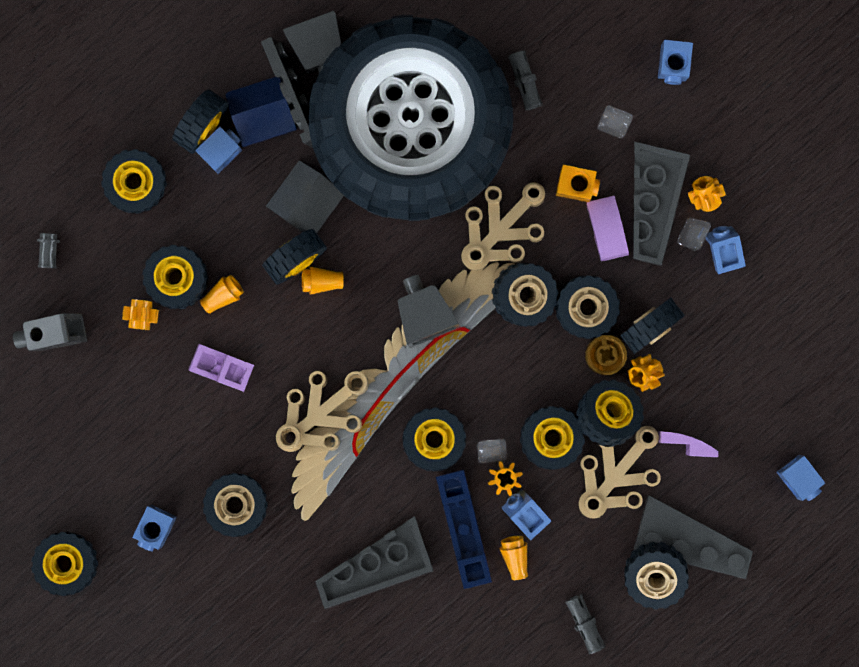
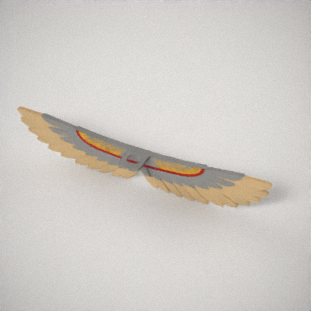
[291,262,515,521]

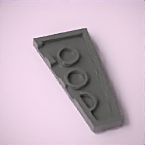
[261,37,313,148]
[633,142,690,266]
[634,495,753,579]
[315,516,434,609]

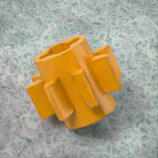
[688,176,726,212]
[122,299,159,330]
[627,354,665,392]
[488,461,523,496]

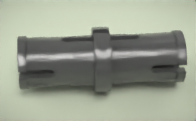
[508,51,543,111]
[565,594,606,654]

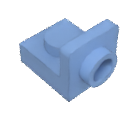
[705,226,746,274]
[502,489,551,540]

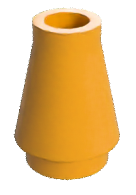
[302,266,344,295]
[200,275,244,314]
[499,536,528,580]

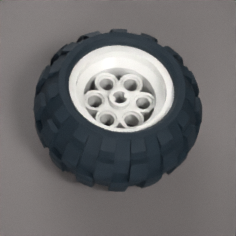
[309,15,513,221]

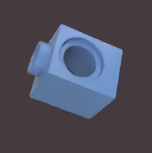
[658,40,693,85]
[195,127,242,174]
[777,455,825,501]
[132,505,177,552]

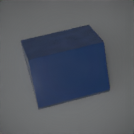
[225,77,297,148]

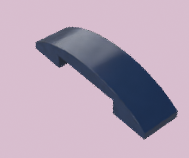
[436,470,492,589]

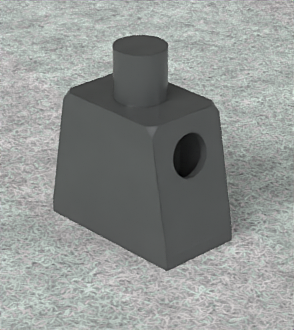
[283,11,341,74]
[397,275,460,348]
[13,313,88,351]

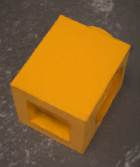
[555,165,600,202]

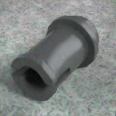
[37,233,60,268]

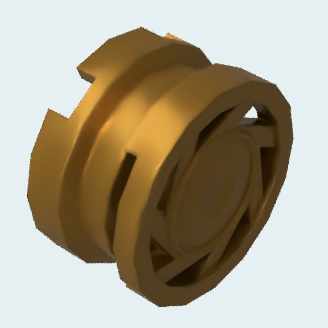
[585,335,627,375]

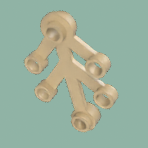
[461,182,545,271]
[276,371,369,452]
[579,426,661,518]

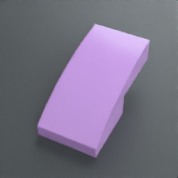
[587,196,629,262]
[188,343,254,392]
[658,431,719,457]

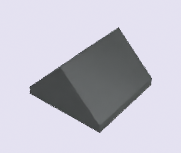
[266,161,344,233]

